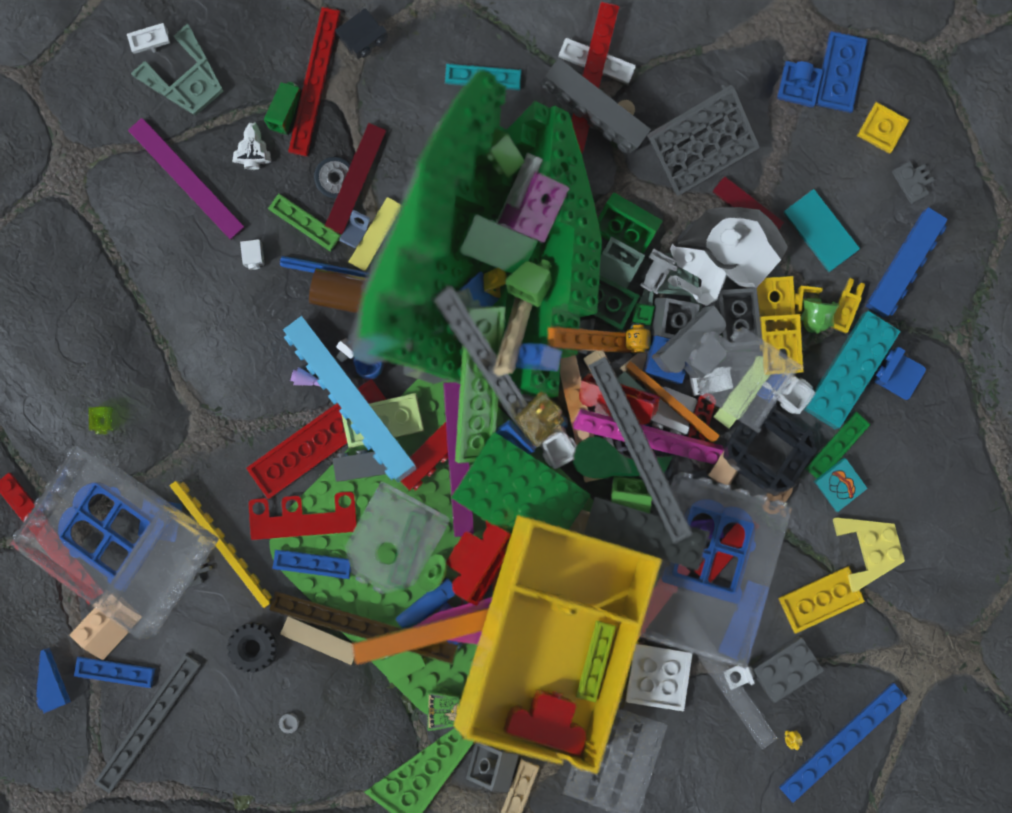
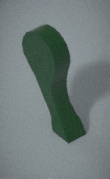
[572,437,672,479]

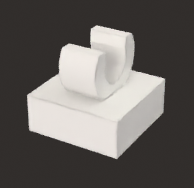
[336,338,354,362]

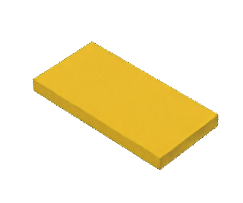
[778,566,865,634]

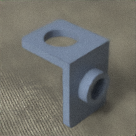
[340,210,370,248]

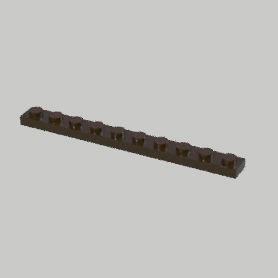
[269,591,459,665]

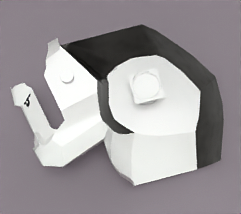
[668,207,788,306]

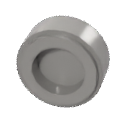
[279,713,299,733]

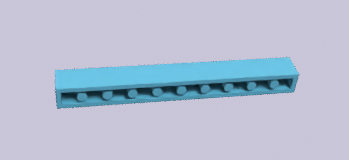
[283,316,417,483]

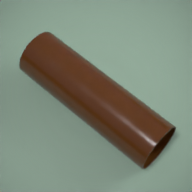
[309,268,367,313]

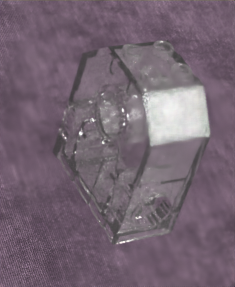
[345,481,452,594]

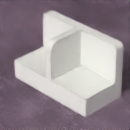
[127,23,170,54]

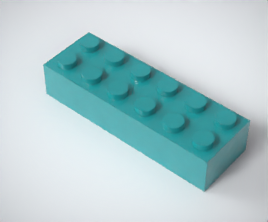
[803,311,901,430]

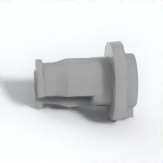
[641,249,678,294]

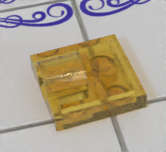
[514,392,564,447]

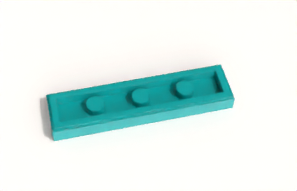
[445,64,521,90]

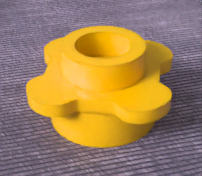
[785,730,802,750]

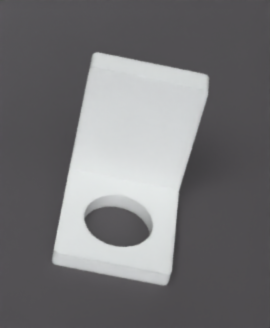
[723,663,755,689]

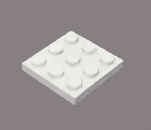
[625,644,692,711]

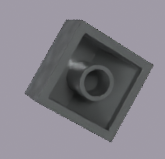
[651,298,700,339]
[466,741,519,793]

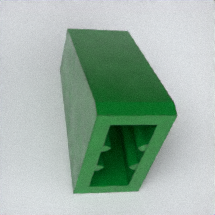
[264,82,301,135]

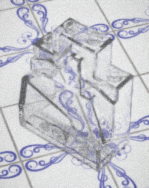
[689,327,803,433]

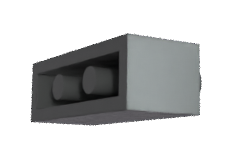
[332,450,387,482]

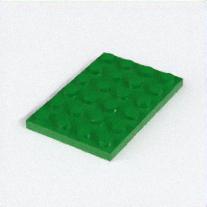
[451,432,591,535]

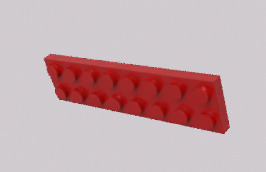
[246,379,387,500]

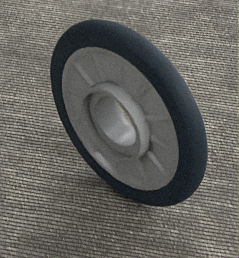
[314,157,351,198]

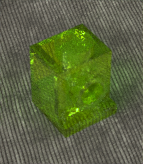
[88,407,113,435]

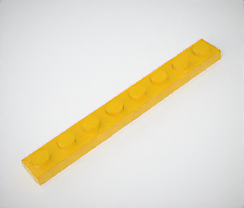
[169,481,272,608]

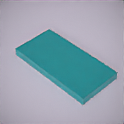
[783,189,860,272]

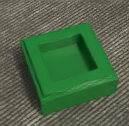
[631,303,655,326]

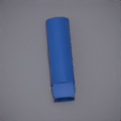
[395,577,455,629]

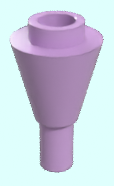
[290,367,320,386]

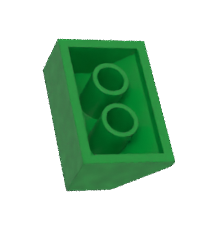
[598,192,663,254]

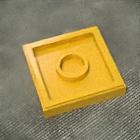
[857,102,909,154]

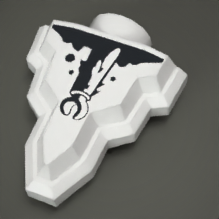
[233,123,271,170]

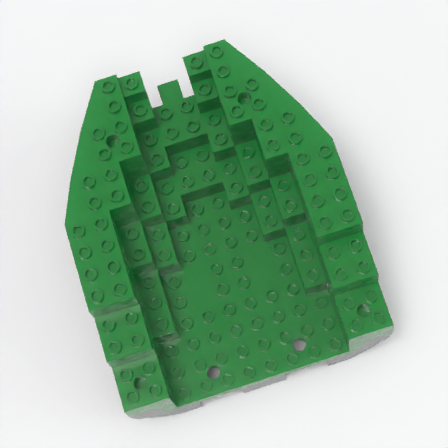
[348,69,602,401]

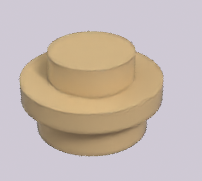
[618,100,635,115]

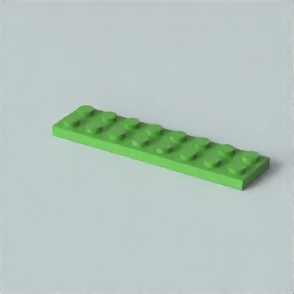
[455,306,505,463]

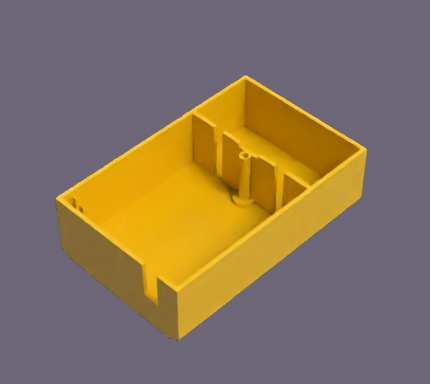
[453,515,661,774]

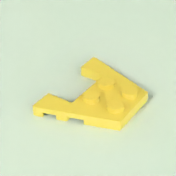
[832,518,905,592]

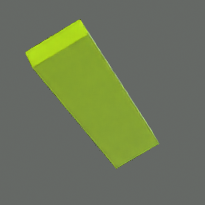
[576,620,616,702]

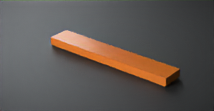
[548,327,631,353]
[625,361,719,442]

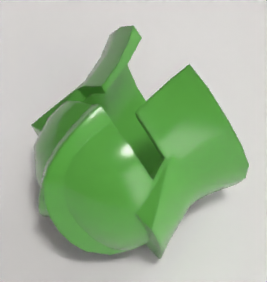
[800,298,840,334]

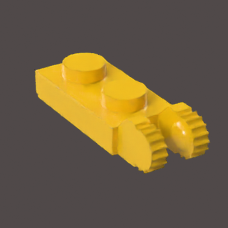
[830,278,865,333]

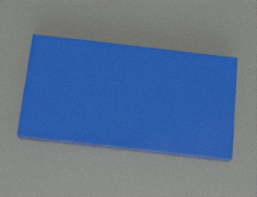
[815,31,867,113]

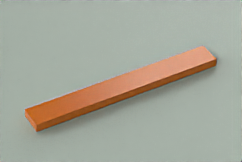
[352,607,489,664]

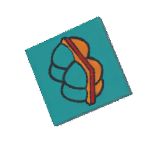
[814,458,868,512]

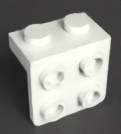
[650,387,697,435]

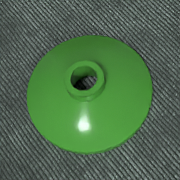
[419,555,447,592]

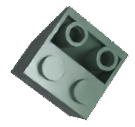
[599,237,645,289]

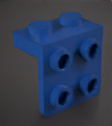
[874,347,926,400]

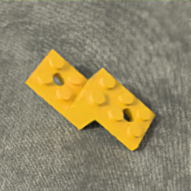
[757,276,803,375]

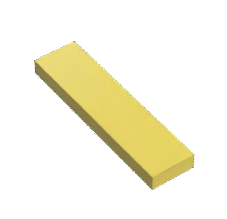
[349,197,400,272]

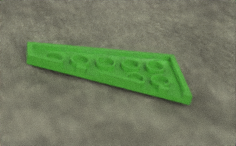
[364,727,474,813]

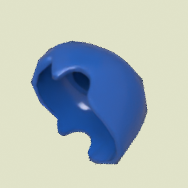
[353,358,384,380]

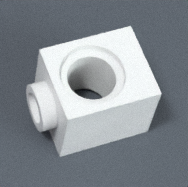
[240,240,265,270]

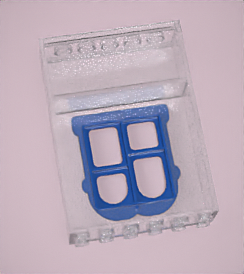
[10,445,219,639]
[639,472,792,669]

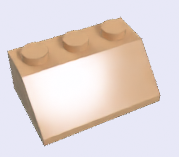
[69,591,143,660]

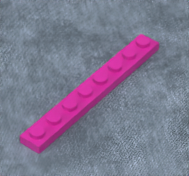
[573,409,724,465]

